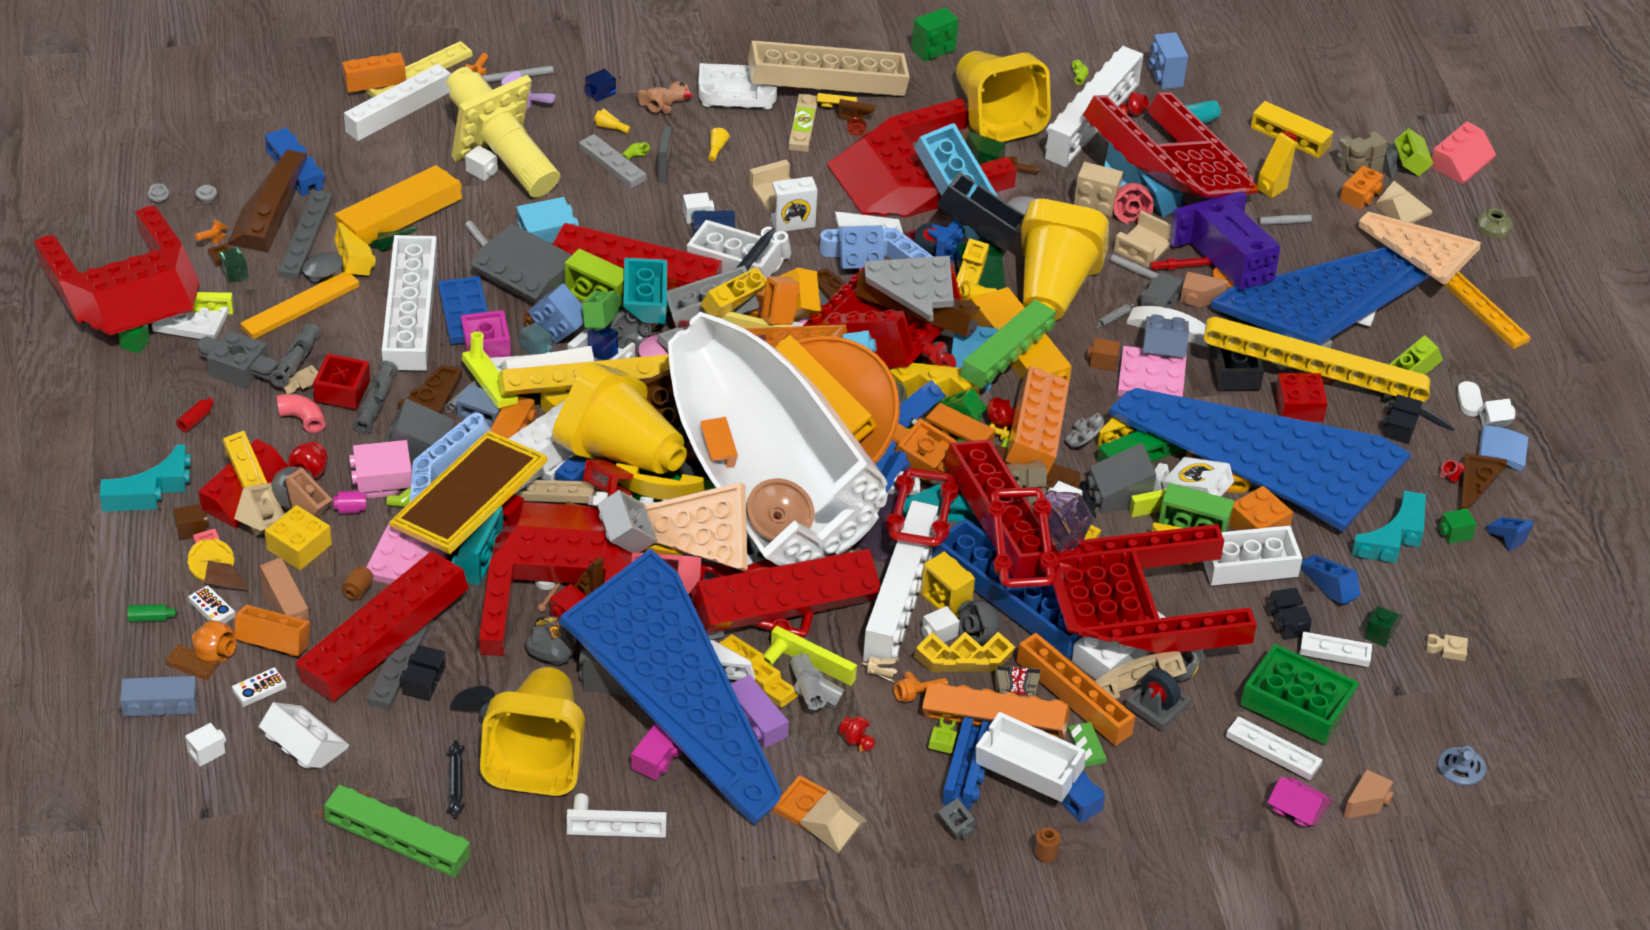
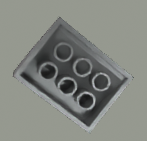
[470,224,572,305]

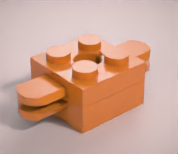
[892,418,957,484]

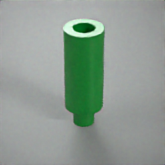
[128,604,176,622]

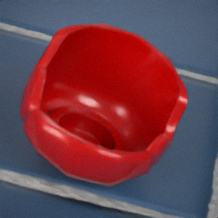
[986,397,1015,428]

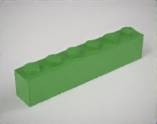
[960,300,1056,389]
[324,784,470,878]

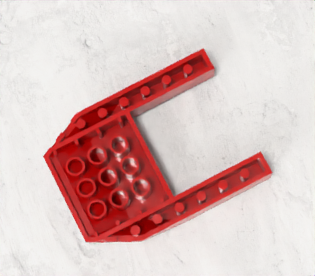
[1083,92,1259,198]
[827,98,1017,217]
[34,205,200,335]
[479,502,632,656]
[1052,524,1257,653]

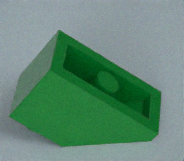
[933,388,986,421]

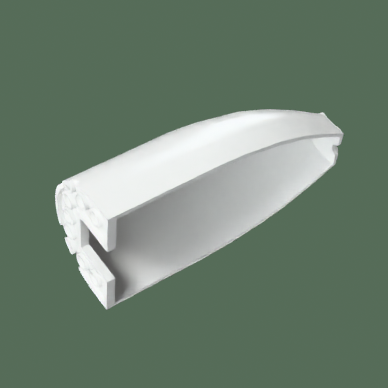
[668,312,888,566]

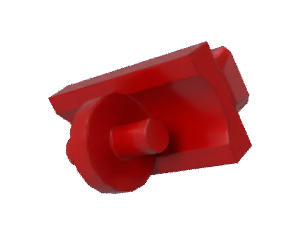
[921,341,956,367]

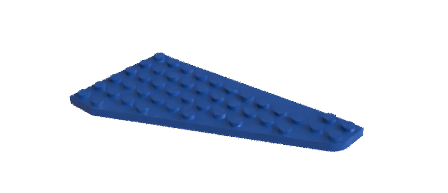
[1211,247,1431,345]
[1109,388,1411,532]
[558,548,781,825]

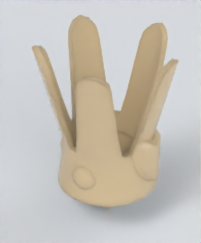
[862,656,899,683]

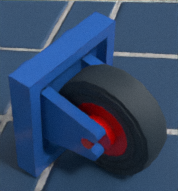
[914,218,965,263]

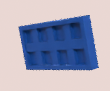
[438,276,488,344]

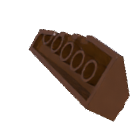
[228,150,307,253]

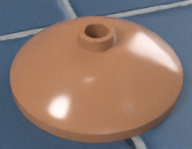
[746,478,815,541]

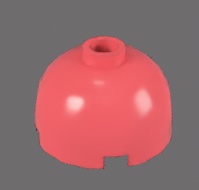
[1113,183,1154,224]

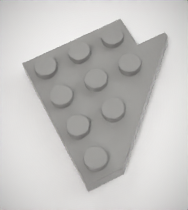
[865,256,954,321]

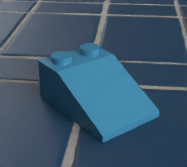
[952,326,998,391]

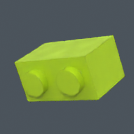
[1394,128,1433,176]

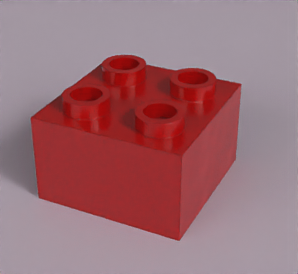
[313,353,370,410]
[1275,373,1328,422]

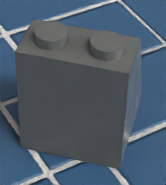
[384,399,454,461]
[1086,444,1156,513]
[579,649,631,697]

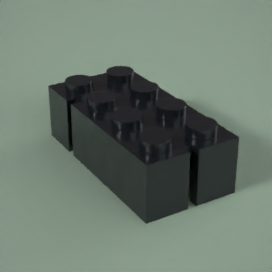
[937,172,1025,251]

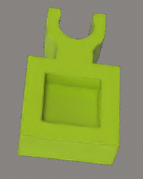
[928,717,957,754]

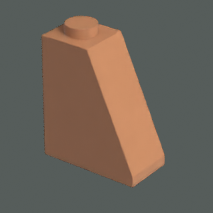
[260,557,309,621]

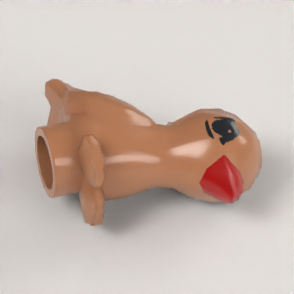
[636,81,692,114]

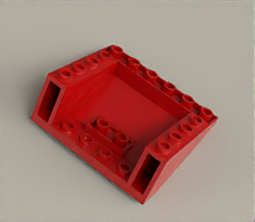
[803,262,963,368]

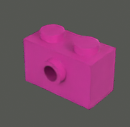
[631,723,682,780]

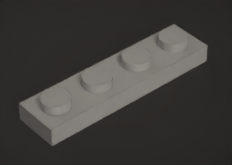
[579,134,646,188]

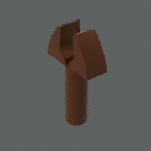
[1008,156,1039,174]

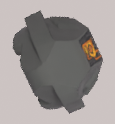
[526,616,578,665]

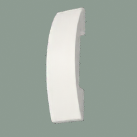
[1127,306,1208,347]

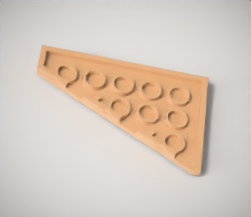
[1359,212,1481,284]
[645,482,747,571]

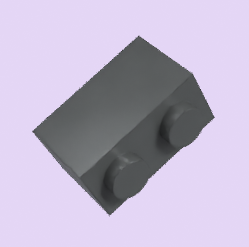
[1139,271,1183,309]

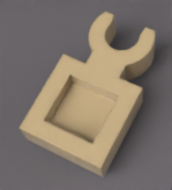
[282,365,318,394]
[1426,634,1468,661]

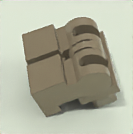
[1336,131,1388,178]
[1006,460,1047,507]

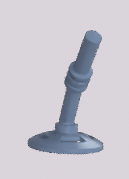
[1438,745,1486,786]

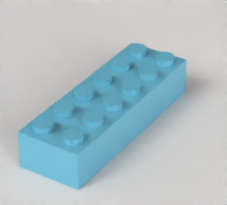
[914,123,998,243]

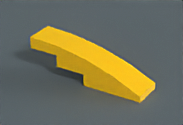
[719,634,798,708]

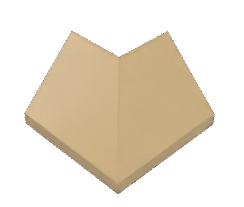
[1375,181,1432,223]
[234,483,284,537]
[800,790,867,853]

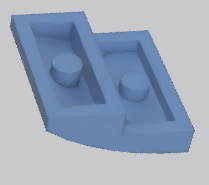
[1479,426,1529,472]

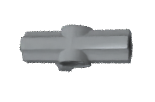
[790,653,844,711]

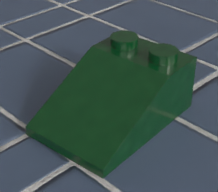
[956,242,1006,290]

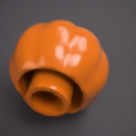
[192,620,236,664]

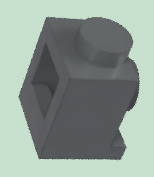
[938,798,977,840]

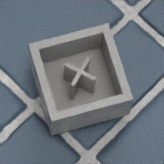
[598,490,657,553]

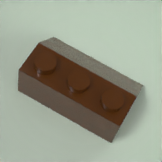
[642,369,682,429]

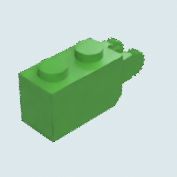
[582,291,622,330]

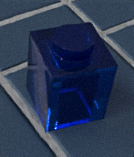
[584,68,616,102]
[588,327,618,361]

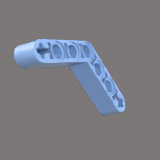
[820,228,933,259]
[410,413,492,502]

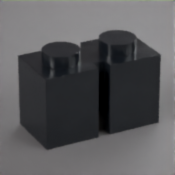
[1382,394,1423,444]
[1266,587,1312,640]
[399,645,446,701]

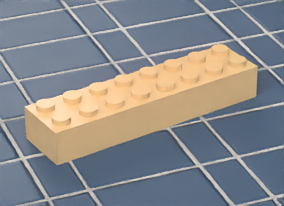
[748,41,910,96]

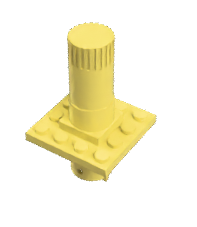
[446,67,560,198]

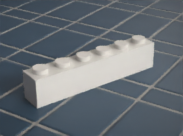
[344,64,451,141]

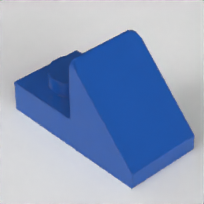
[1486,517,1534,551]

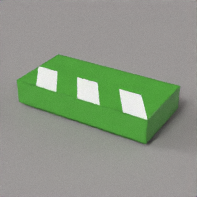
[1068,722,1106,767]

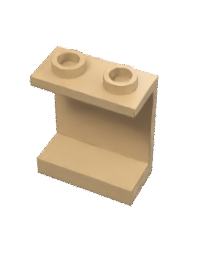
[749,159,791,214]
[1114,210,1172,268]

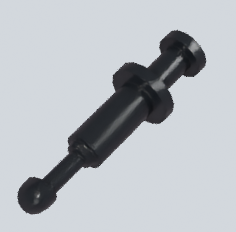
[1079,481,1096,520]

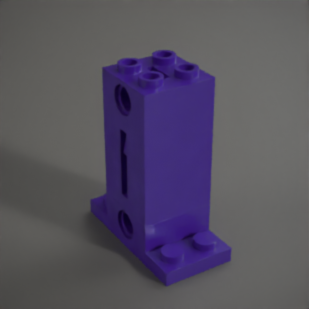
[1169,191,1280,290]

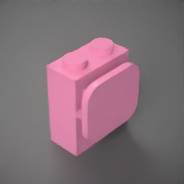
[349,440,412,498]

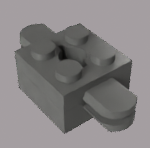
[198,330,277,389]

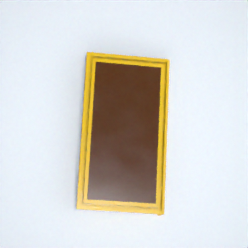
[389,430,548,554]

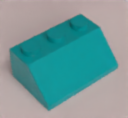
[623,258,667,324]
[452,506,503,586]

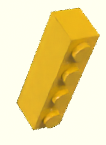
[1251,101,1334,159]

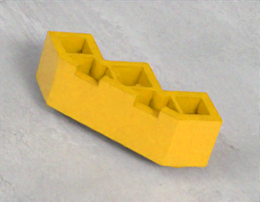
[890,363,980,398]
[914,632,1015,672]

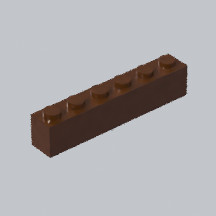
[855,269,980,337]

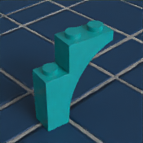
[100,444,191,512]
[902,483,984,530]
[1352,491,1426,563]

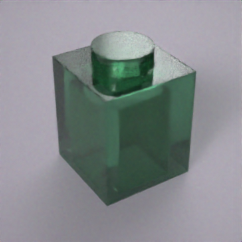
[218,247,249,284]

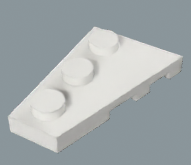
[835,211,903,233]
[152,307,229,339]

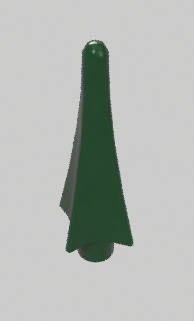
[371,227,418,252]

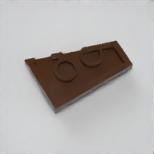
[398,365,463,414]

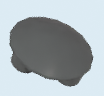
[302,252,343,282]
[610,309,652,351]

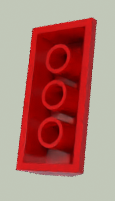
[198,438,288,529]

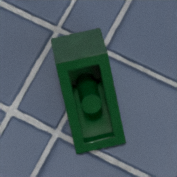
[967,132,1006,164]
[1365,606,1403,647]

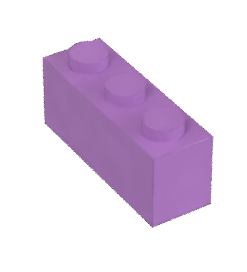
[731,675,789,748]

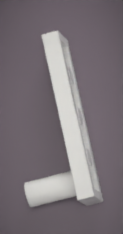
[567,794,666,837]

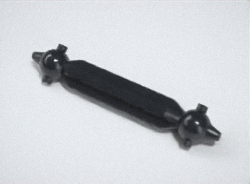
[446,740,465,819]

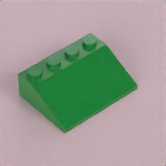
[1240,643,1360,745]

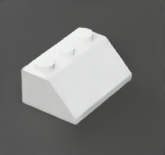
[259,702,349,769]

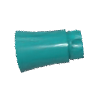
[1185,100,1221,124]

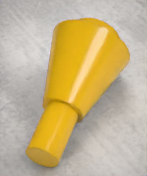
[594,108,631,134]
[708,128,730,162]
[959,280,997,301]

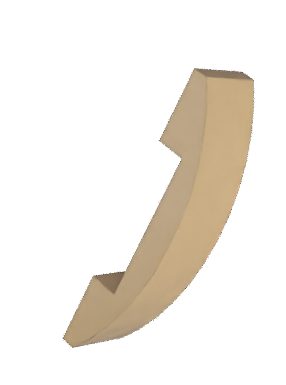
[1095,652,1187,699]

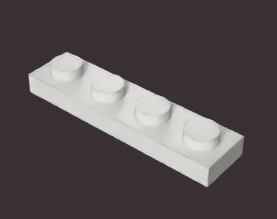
[1226,716,1323,780]

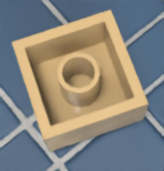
[1074,162,1123,217]

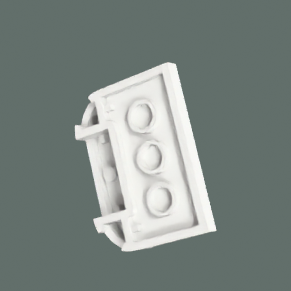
[698,63,777,109]

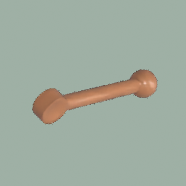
[537,582,564,612]

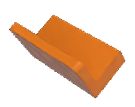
[700,417,738,468]

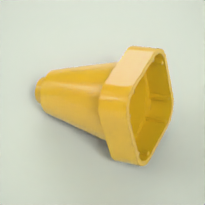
[956,51,1051,142]
[1021,199,1109,320]
[552,363,687,474]
[480,667,585,796]

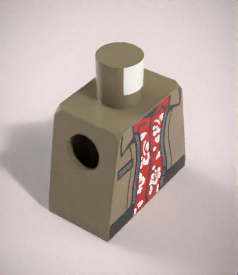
[994,665,1041,698]

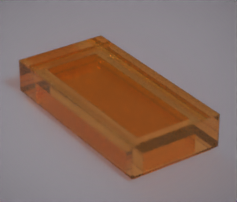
[165,644,220,681]

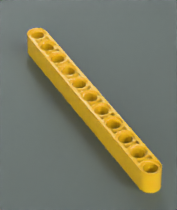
[1204,317,1430,402]

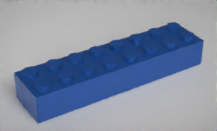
[932,518,1083,659]

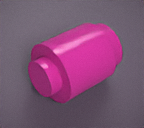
[333,490,366,514]

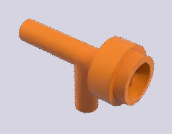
[894,671,948,703]

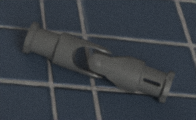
[270,323,320,387]
[352,360,398,434]

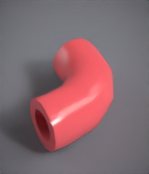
[277,394,326,433]

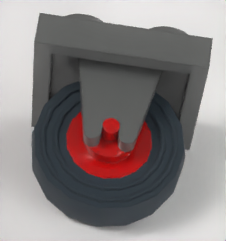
[1125,668,1192,731]

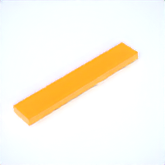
[1441,271,1530,349]
[240,272,359,339]

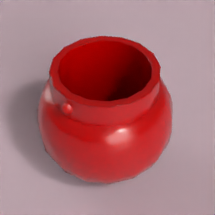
[288,441,328,479]

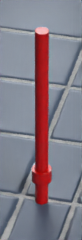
[1150,257,1214,271]

